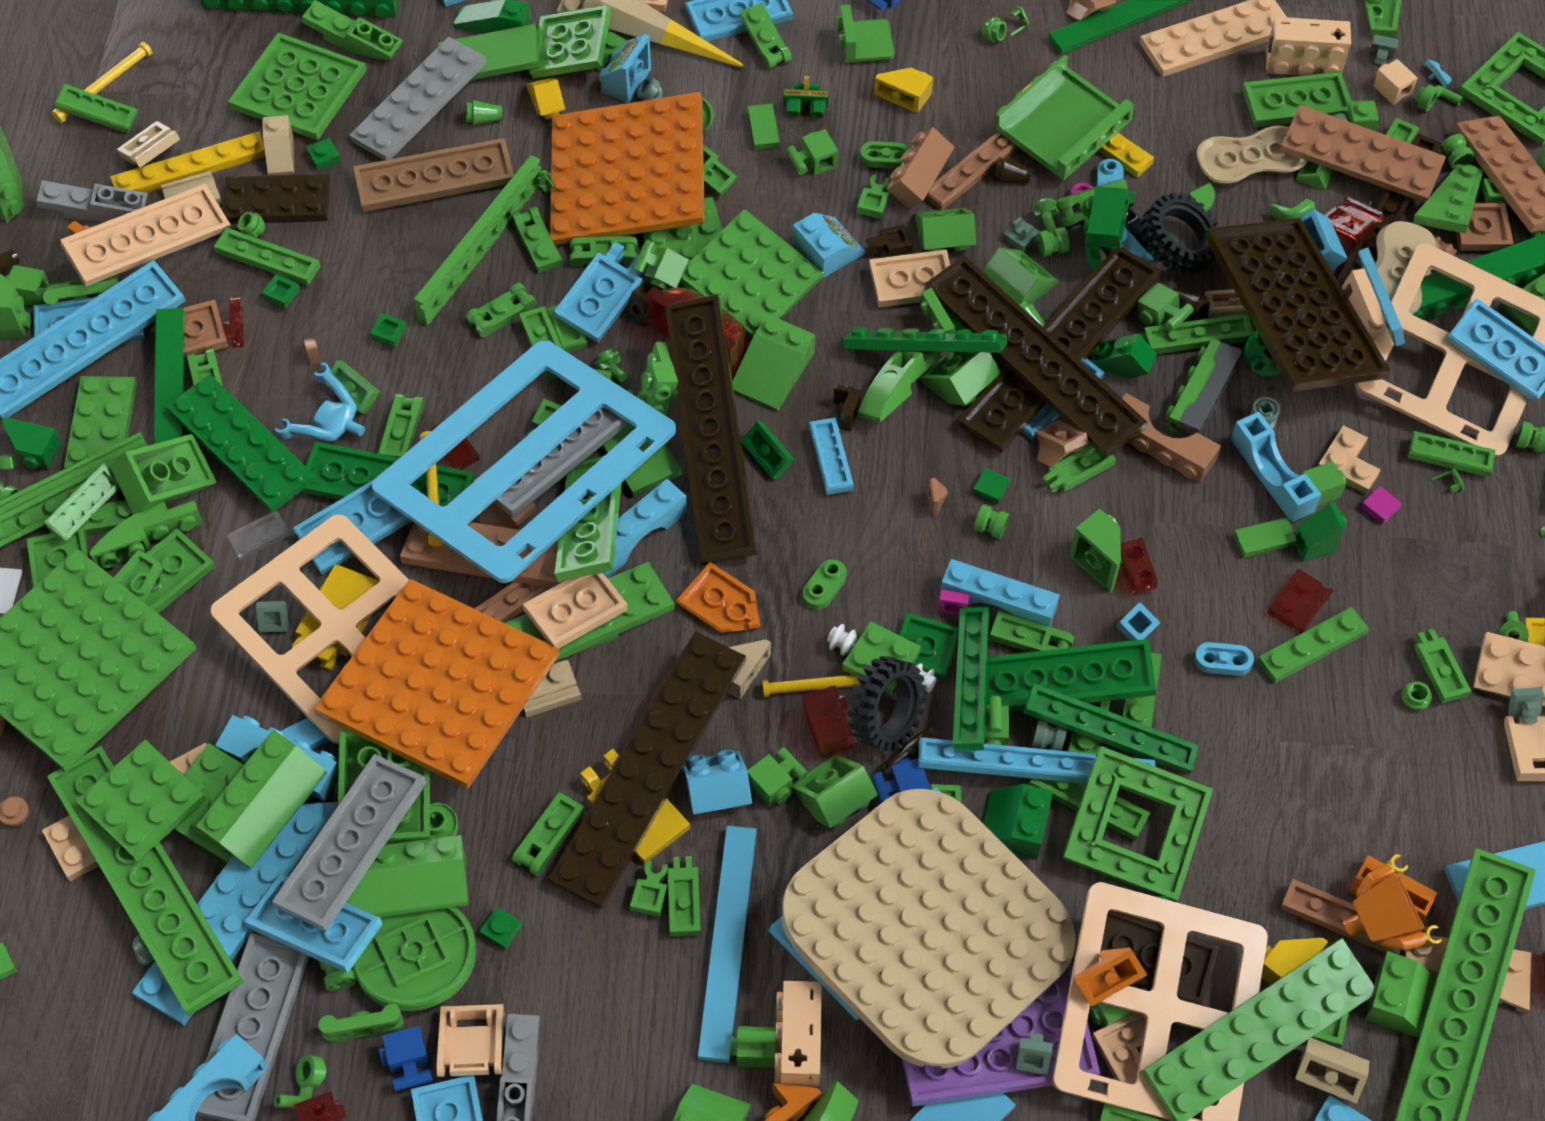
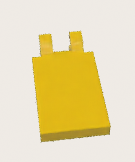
[292,564,380,671]
[580,749,690,865]

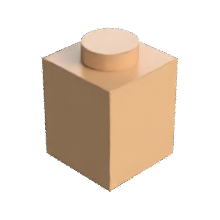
[1373,59,1418,105]

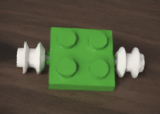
[827,622,937,696]

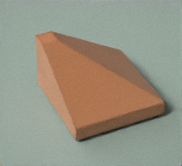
[928,478,948,516]

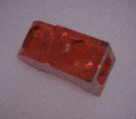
[1120,538,1157,595]

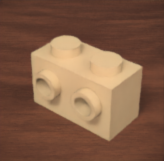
[1295,1038,1370,1104]

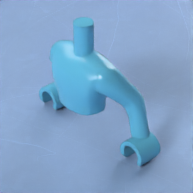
[275,363,365,442]

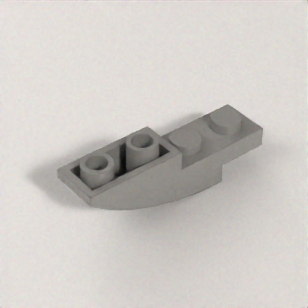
[37,180,148,222]
[497,1014,540,1121]

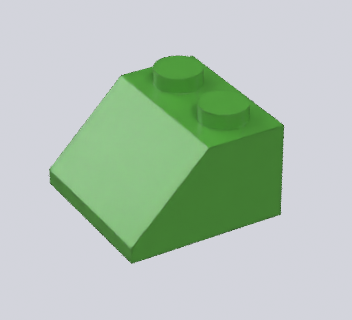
[915,208,976,252]
[983,248,1059,305]
[0,273,31,340]
[919,352,1001,406]
[1069,509,1121,593]
[792,754,878,828]
[1365,951,1436,1038]
[673,1084,752,1121]

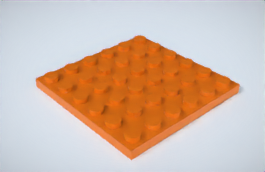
[550,92,705,246]
[314,579,559,789]

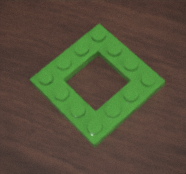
[1459,32,1545,146]
[1062,746,1213,902]

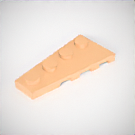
[1403,935,1531,1014]

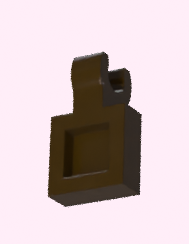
[864,224,913,258]

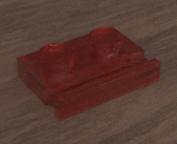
[1324,197,1385,243]
[1267,569,1334,634]

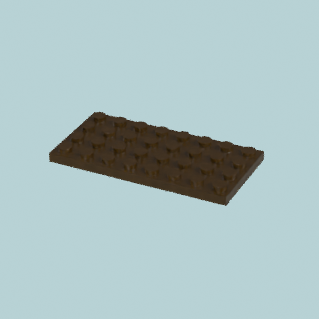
[1204,218,1391,392]

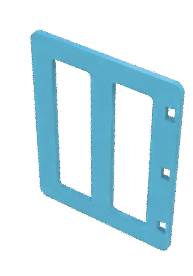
[372,340,676,583]

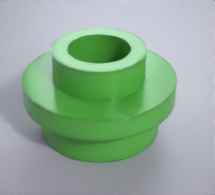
[1401,682,1432,710]

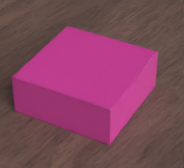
[1361,486,1402,525]
[938,589,970,616]

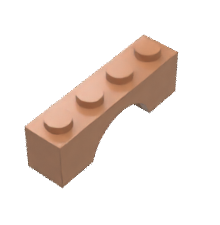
[1122,393,1221,483]

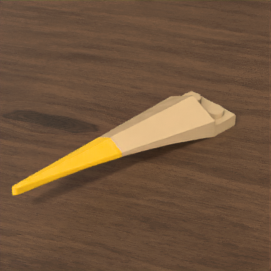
[557,0,744,68]

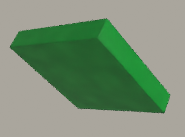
[899,613,959,681]

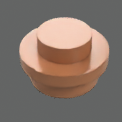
[0,797,29,826]

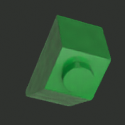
[2,417,62,471]

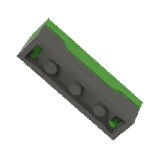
[1164,338,1242,438]

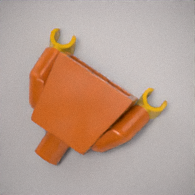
[1343,854,1442,950]

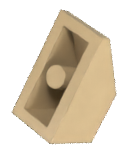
[263,115,294,176]
[728,640,771,699]

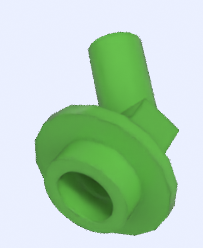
[1034,198,1060,232]
[594,349,627,382]
[1499,611,1529,642]

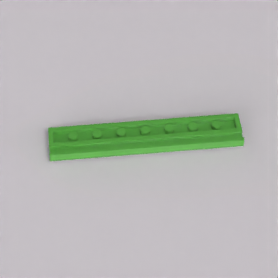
[414,155,541,326]
[0,432,148,547]

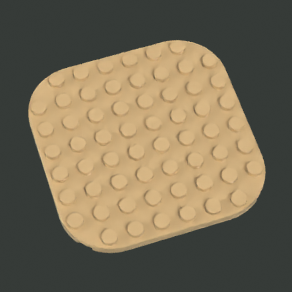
[781,789,1075,1069]

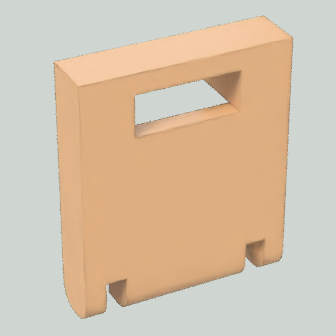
[1342,269,1386,340]
[1504,716,1545,781]
[437,1004,505,1077]

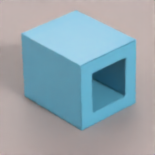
[1115,602,1160,641]

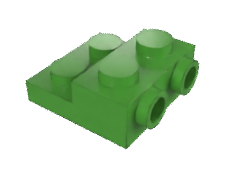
[637,342,678,416]

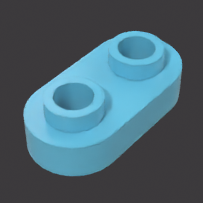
[1096,159,1123,186]
[1194,642,1254,676]

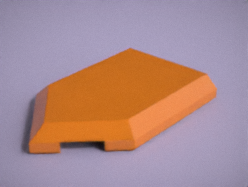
[675,562,761,633]

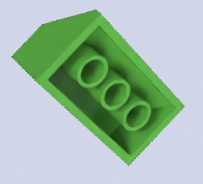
[0,125,25,223]
[196,730,327,869]
[346,835,469,917]

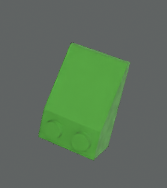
[732,314,815,412]
[110,434,217,515]

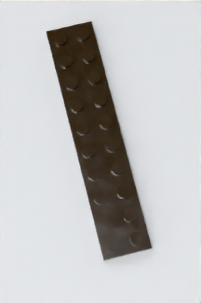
[958,246,1162,454]
[924,255,1148,458]
[665,294,758,565]
[549,631,746,909]

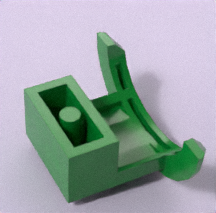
[1084,186,1136,272]

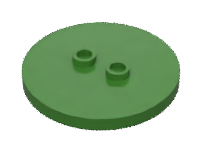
[353,907,477,1011]

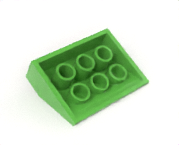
[338,731,430,845]

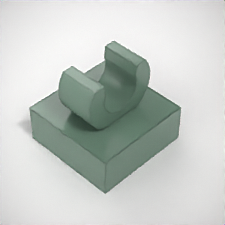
[1369,34,1399,66]
[1003,217,1039,252]
[256,601,289,632]
[1508,687,1544,723]
[1016,1032,1053,1075]

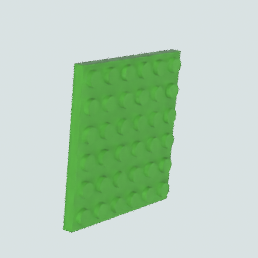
[0,549,197,772]

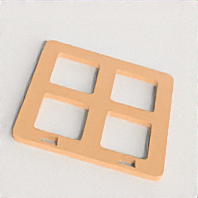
[1355,243,1545,457]
[211,515,409,744]
[1052,882,1268,1121]

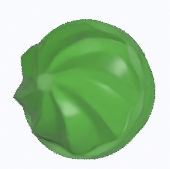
[982,17,1007,43]
[238,212,265,238]

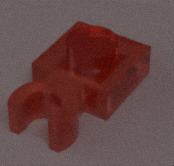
[224,297,244,348]

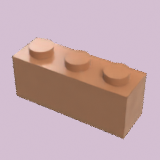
[887,127,955,209]

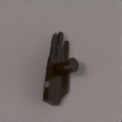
[880,727,935,770]

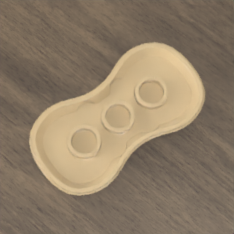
[1197,126,1308,185]
[1376,221,1438,315]

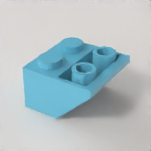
[683,750,752,814]

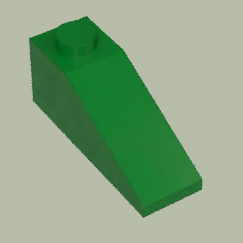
[453,0,531,34]

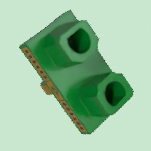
[783,76,829,118]

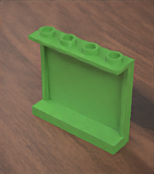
[996,55,1134,181]

